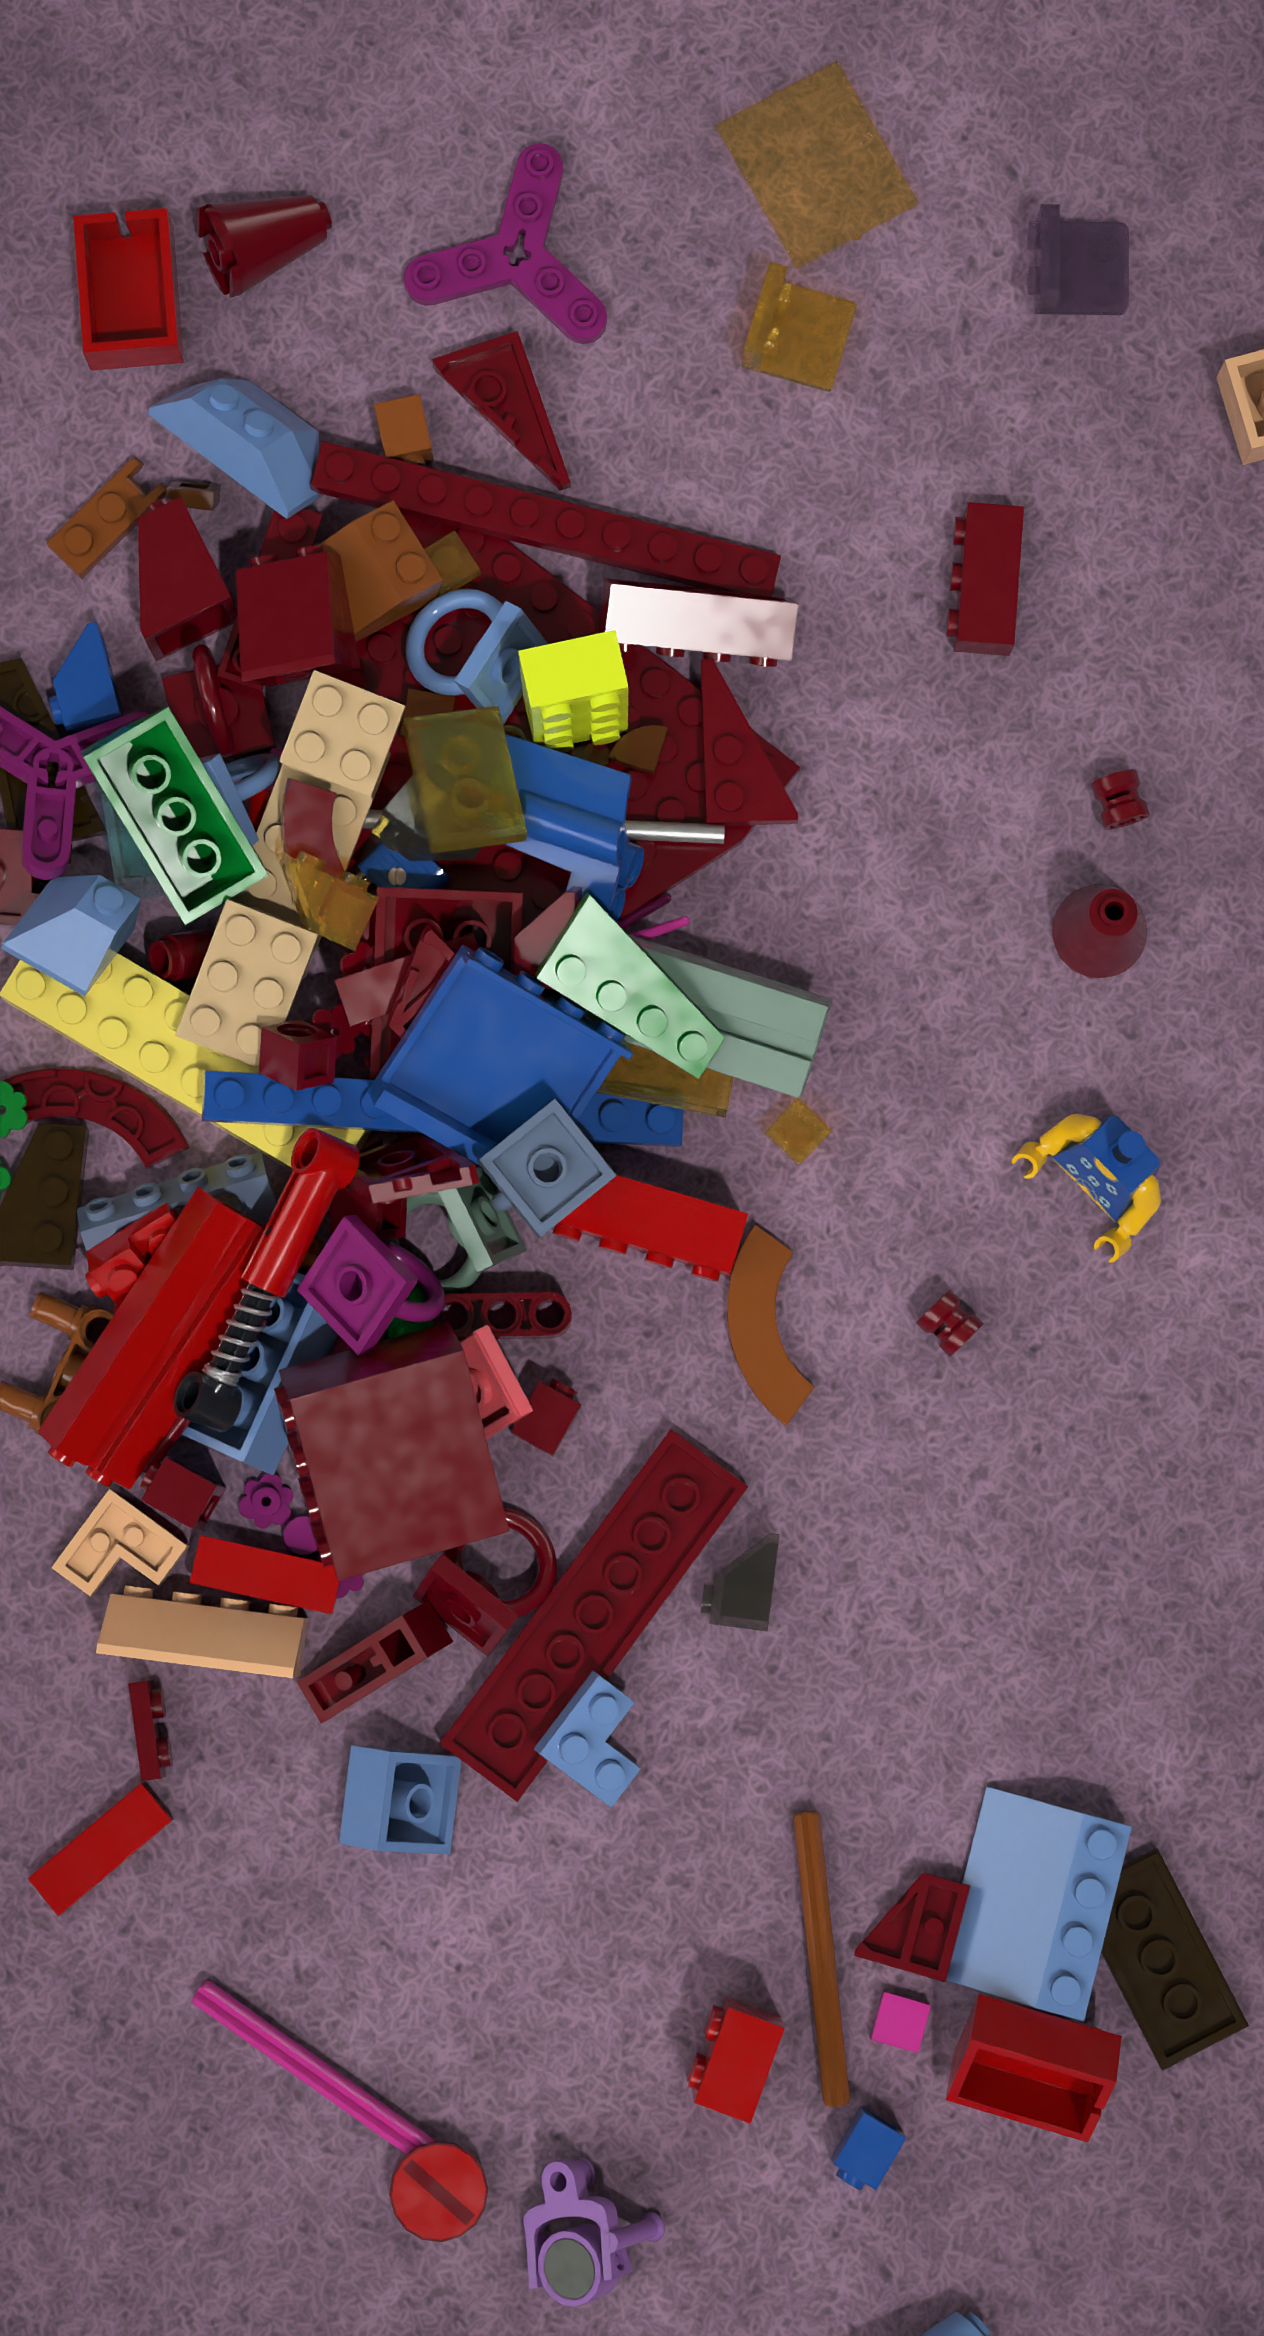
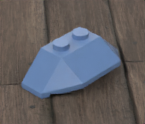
[148,378,319,519]

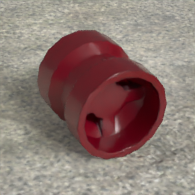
[1091,769,1150,830]
[916,1290,984,1357]

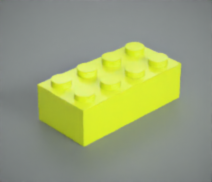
[518,630,628,753]

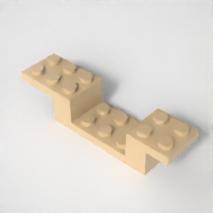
[175,670,406,1068]

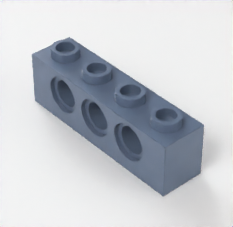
[77,1151,278,1251]

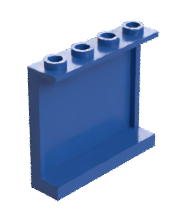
[368,944,633,1165]

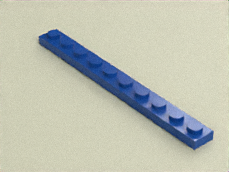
[202,1071,684,1147]

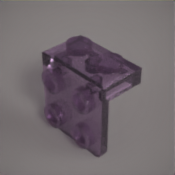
[1027,204,1129,315]

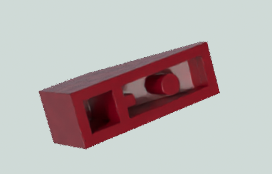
[297,1600,453,1724]

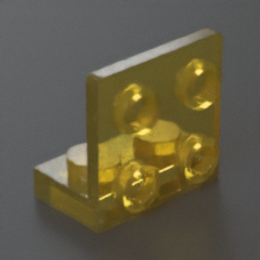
[742,261,856,392]

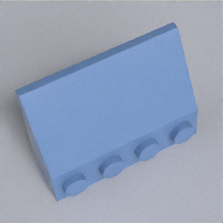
[182,1272,338,1476]
[947,1786,1132,2021]

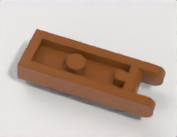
[46,457,167,580]

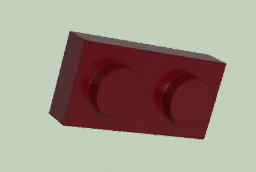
[128,1680,173,1782]

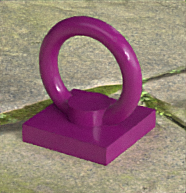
[297,1215,445,1356]

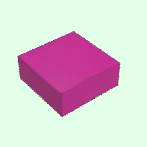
[870,1990,931,2053]

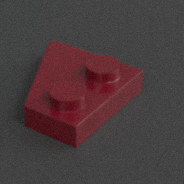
[854,1872,971,1982]

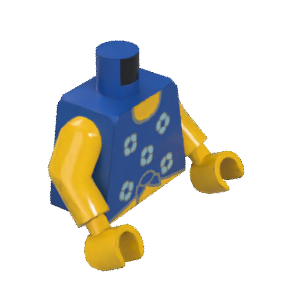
[1011,1113,1161,1263]

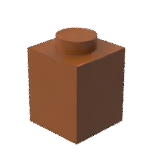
[374,394,434,467]

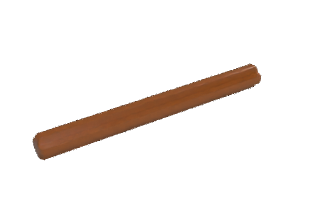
[793,1811,850,2107]

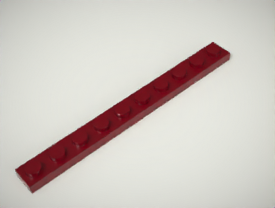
[311,441,781,596]

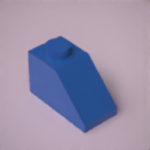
[49,622,124,735]

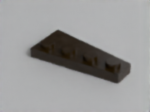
[0,658,108,842]

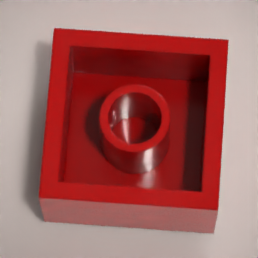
[687,1997,785,2124]

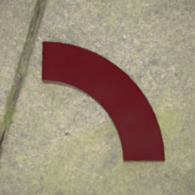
[281,778,376,946]
[3,1068,190,1169]

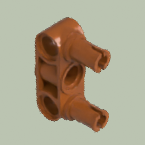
[0,1292,114,1436]

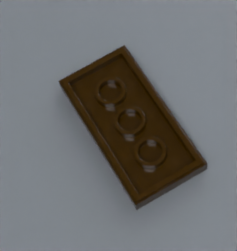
[1101,1848,1249,2071]

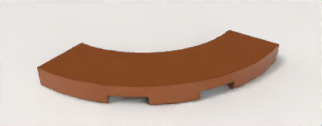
[727,1225,815,1426]

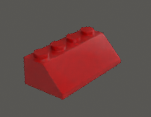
[552,1175,748,1282]

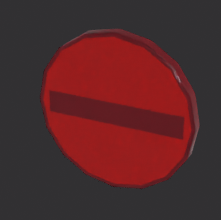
[389,2141,488,2242]

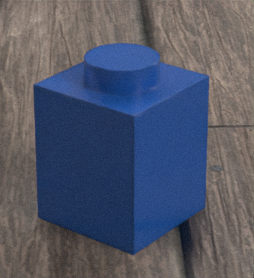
[831,2106,906,2190]

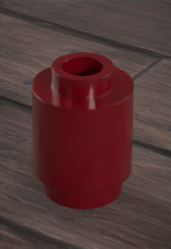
[148,928,213,982]

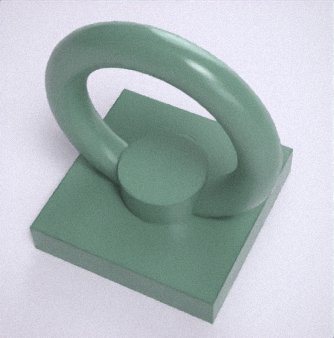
[384,1166,527,1295]

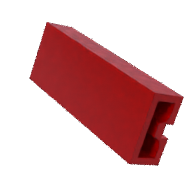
[38,1186,266,1490]

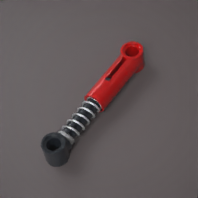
[173,1128,360,1432]

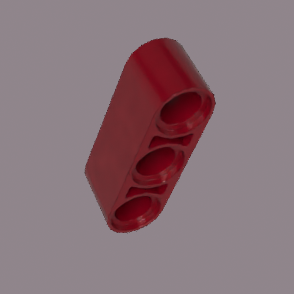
[433,1292,572,1340]

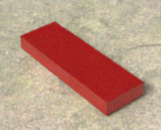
[189,1535,340,1615]
[27,1782,174,1916]

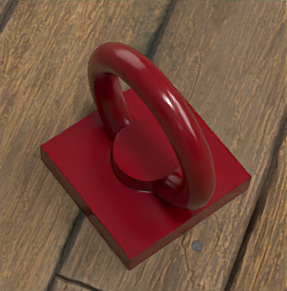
[162,644,276,762]
[413,1508,557,1657]

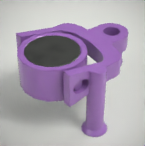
[523,2158,665,2307]

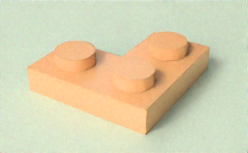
[51,1489,189,1596]

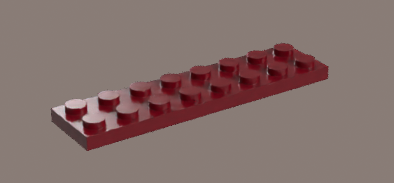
[439,1429,749,1802]

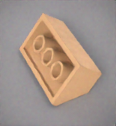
[96,1585,308,1678]

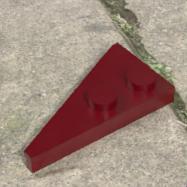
[701,659,798,826]

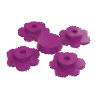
[238,1473,366,1602]

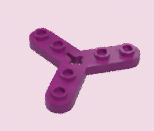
[404,144,607,344]
[0,706,150,880]

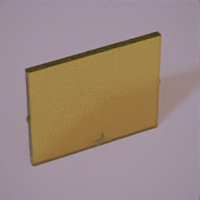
[715,61,918,269]

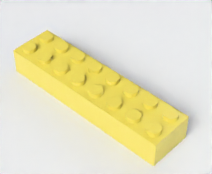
[0,953,372,1171]

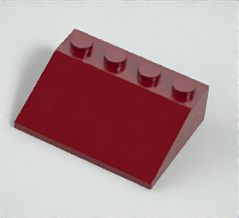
[370,887,523,1080]

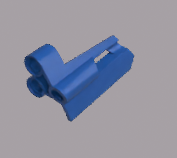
[415,713,644,923]

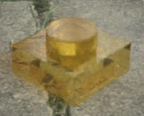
[424,531,481,596]
[764,1098,832,1167]

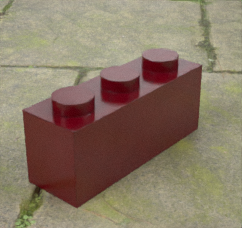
[946,502,1024,656]

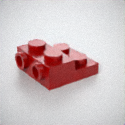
[85,1202,178,1313]

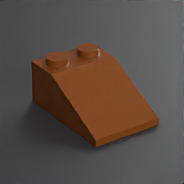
[319,500,443,642]

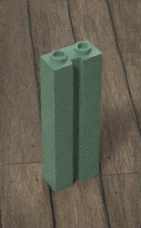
[543,933,833,1098]

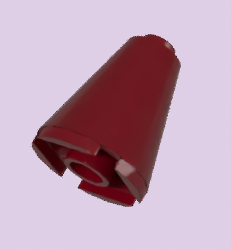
[195,195,332,298]
[1052,884,1147,978]

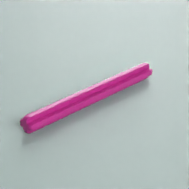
[192,1980,436,2154]

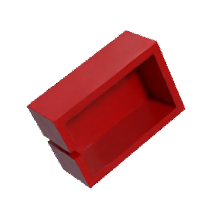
[73,208,184,371]
[946,1994,1122,2142]

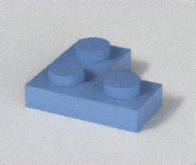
[534,1671,641,1808]

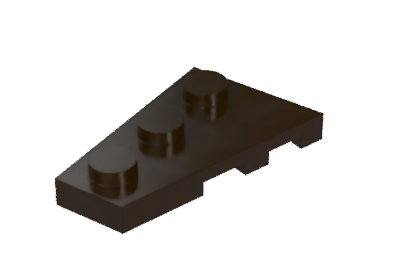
[0,1123,89,1270]

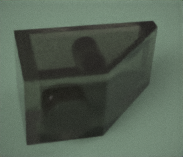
[372,772,493,861]
[700,1533,780,1632]

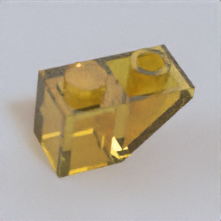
[279,850,379,951]

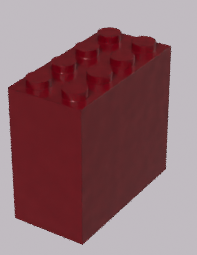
[274,1322,510,1581]

